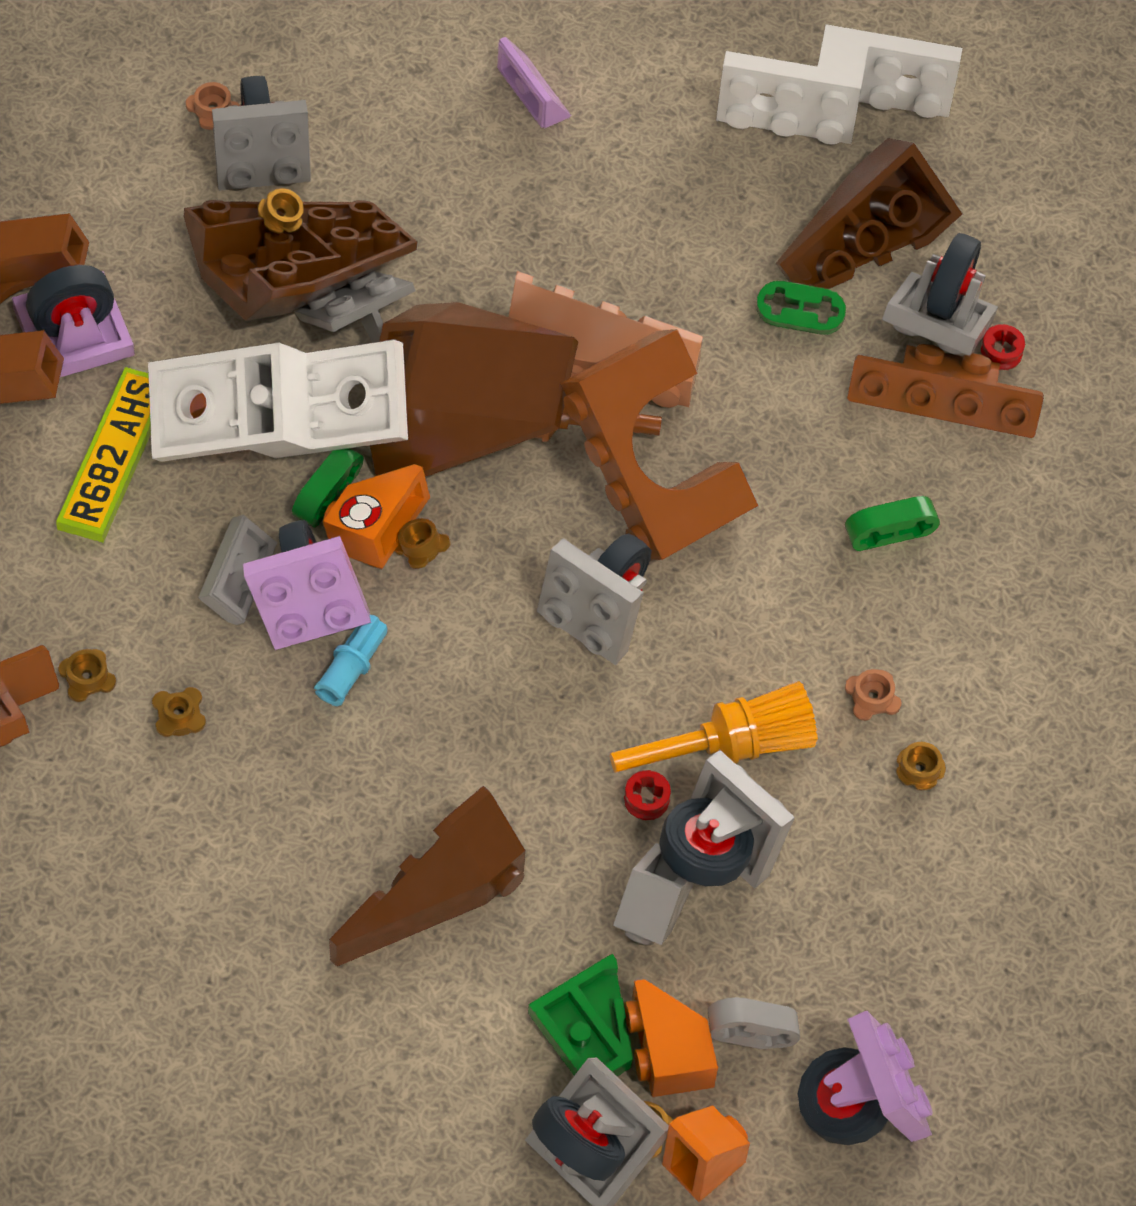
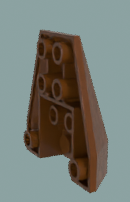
[183,200,417,321]
[370,302,578,477]

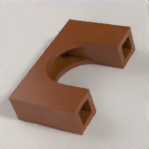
[0,213,89,404]
[560,329,758,560]

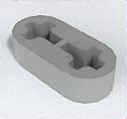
[708,997,800,1049]

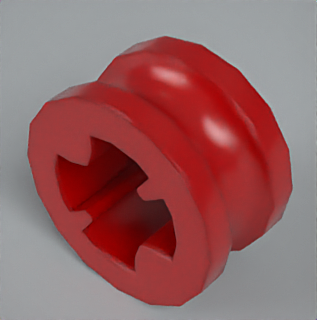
[981,324,1026,370]
[624,770,671,821]

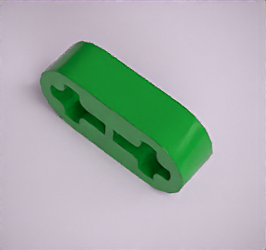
[757,281,846,335]
[292,448,364,528]
[845,496,940,551]

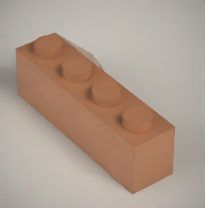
[509,271,703,408]

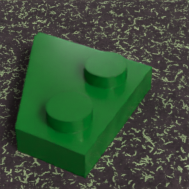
[528,954,633,1077]

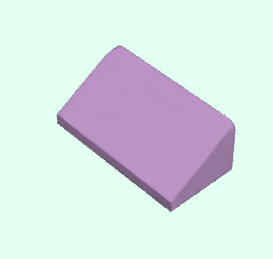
[497,37,571,129]

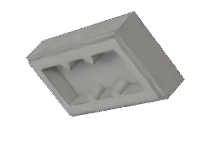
[198,515,277,625]

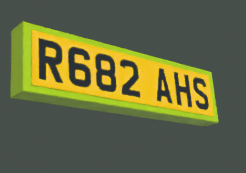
[56,367,151,543]

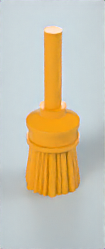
[610,681,818,773]

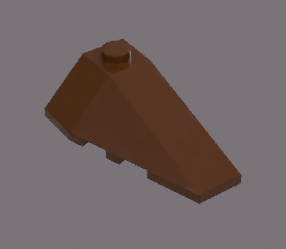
[776,138,963,289]
[329,786,526,967]

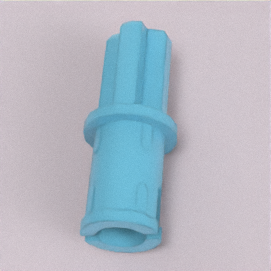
[314,615,388,706]

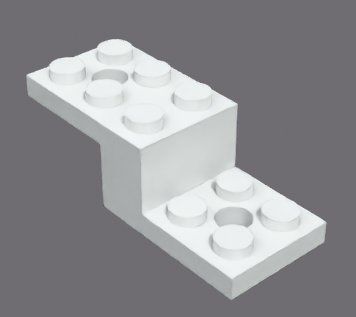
[716,25,962,144]
[148,340,408,462]

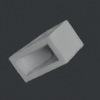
[613,843,694,945]

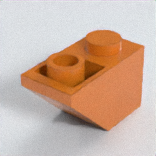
[624,979,718,1097]

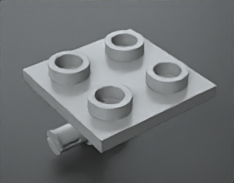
[295,271,416,343]

